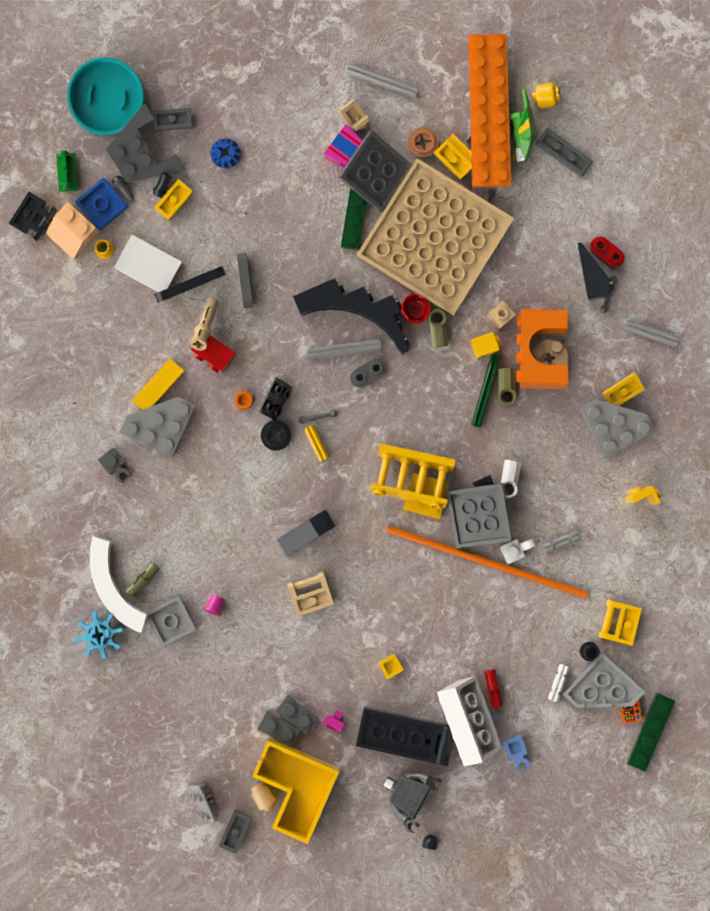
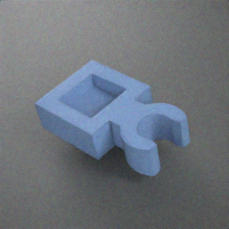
[502,734,530,772]

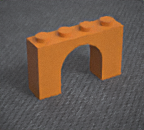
[516,309,568,389]

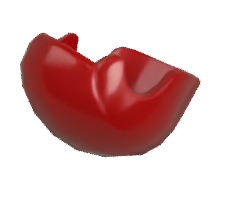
[401,293,430,324]

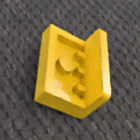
[624,486,661,505]

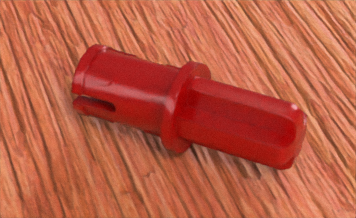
[483,669,503,708]

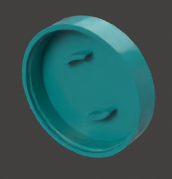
[67,57,146,137]

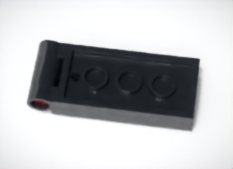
[356,706,454,766]

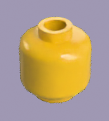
[532,82,561,109]

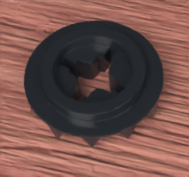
[261,420,291,451]

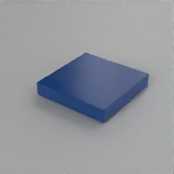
[74,177,128,231]

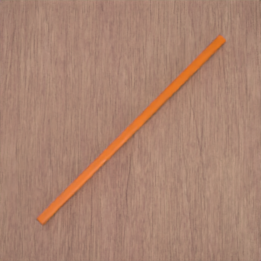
[386,525,589,599]

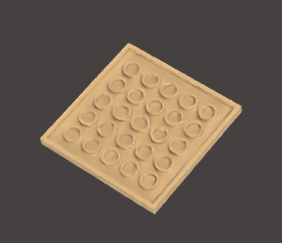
[356,158,514,316]

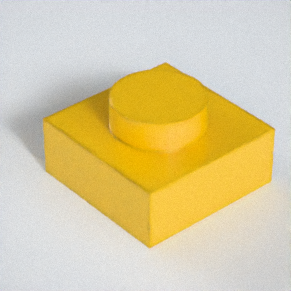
[378,653,404,680]

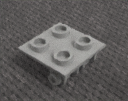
[189,780,219,823]

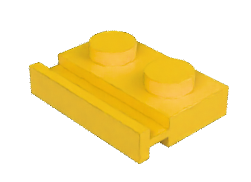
[433,134,472,180]

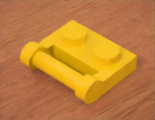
[598,599,642,646]

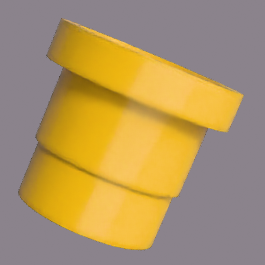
[95,240,114,259]

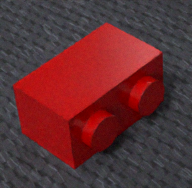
[191,336,237,373]

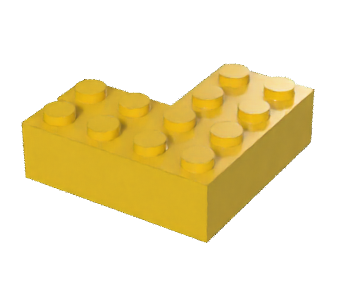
[252,737,339,844]

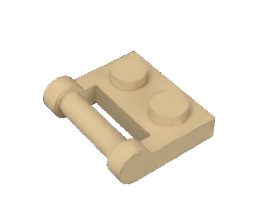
[287,571,334,616]

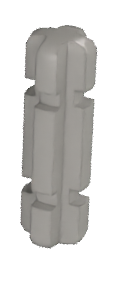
[542,531,580,553]

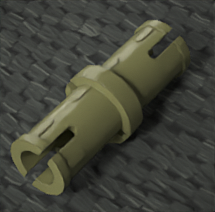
[125,561,160,598]

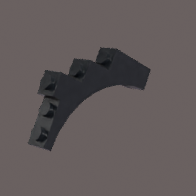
[293,278,410,355]

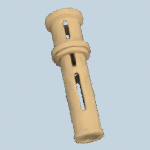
[190,298,219,350]

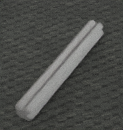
[347,64,419,98]
[307,339,382,359]

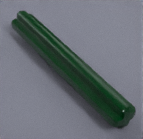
[471,353,501,428]

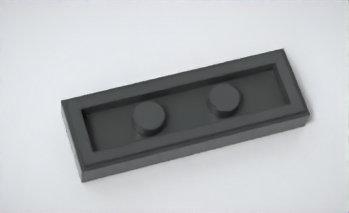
[535,128,593,178]

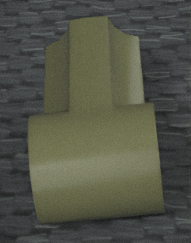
[428,309,448,348]
[498,368,517,407]

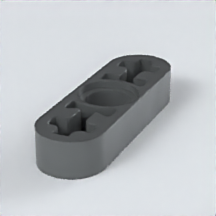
[237,253,254,309]

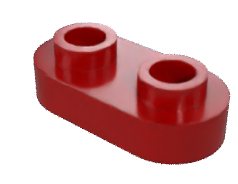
[589,236,625,268]

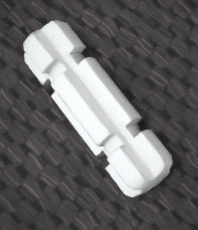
[548,664,570,702]

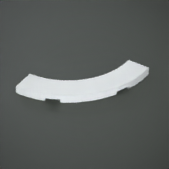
[90,536,149,633]

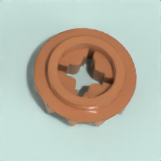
[408,127,438,158]

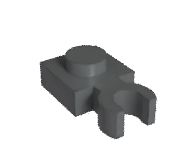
[98,448,131,483]

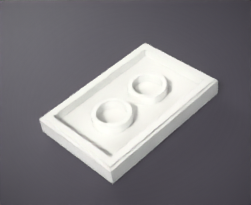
[114,235,182,292]

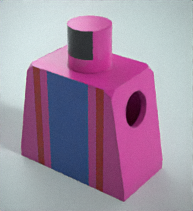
[324,124,362,168]

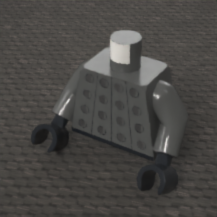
[383,771,442,833]

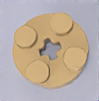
[531,340,568,365]

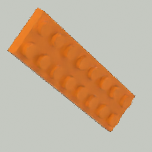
[468,34,511,188]

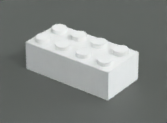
[437,676,503,766]

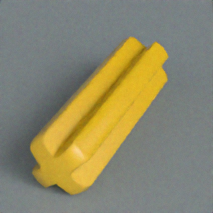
[304,425,329,462]

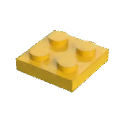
[403,473,450,520]

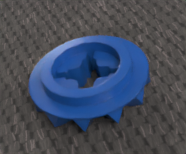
[210,138,241,169]

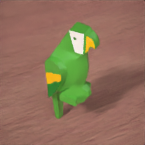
[509,88,537,163]

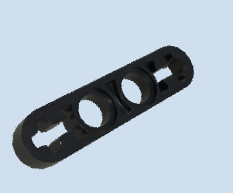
[154,266,226,303]

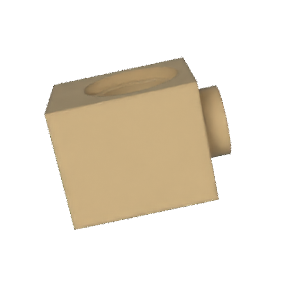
[487,301,516,330]

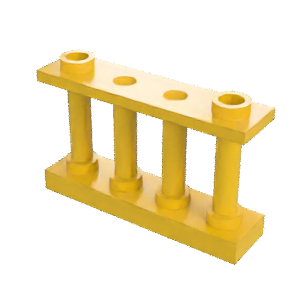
[370,443,456,509]

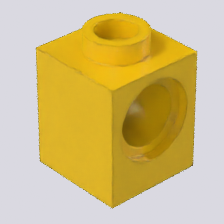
[470,332,501,359]

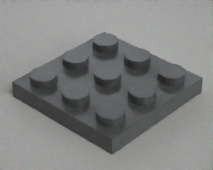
[338,130,412,212]
[446,483,513,548]

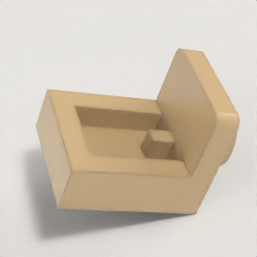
[338,99,371,131]

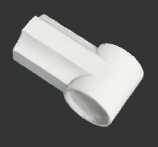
[501,460,521,498]

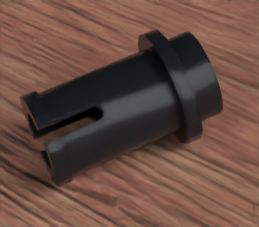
[153,172,173,198]

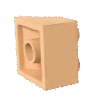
[46,202,99,259]

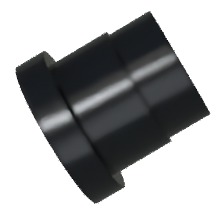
[580,642,599,661]

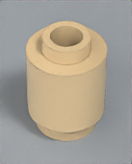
[250,782,276,812]

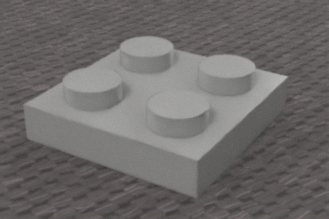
[146,595,197,647]

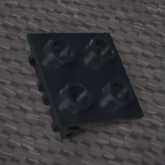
[258,377,292,420]

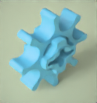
[75,611,124,659]

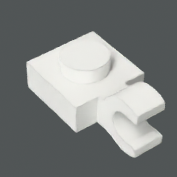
[500,538,535,564]

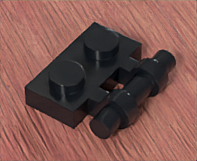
[9,192,57,241]

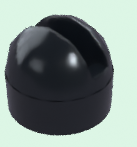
[422,835,438,850]

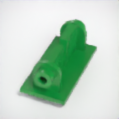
[56,151,78,192]

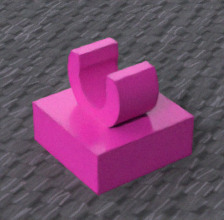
[322,710,345,734]

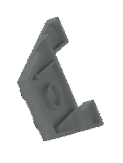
[106,103,185,183]

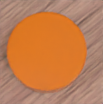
[234,391,254,410]

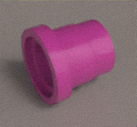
[203,594,225,617]

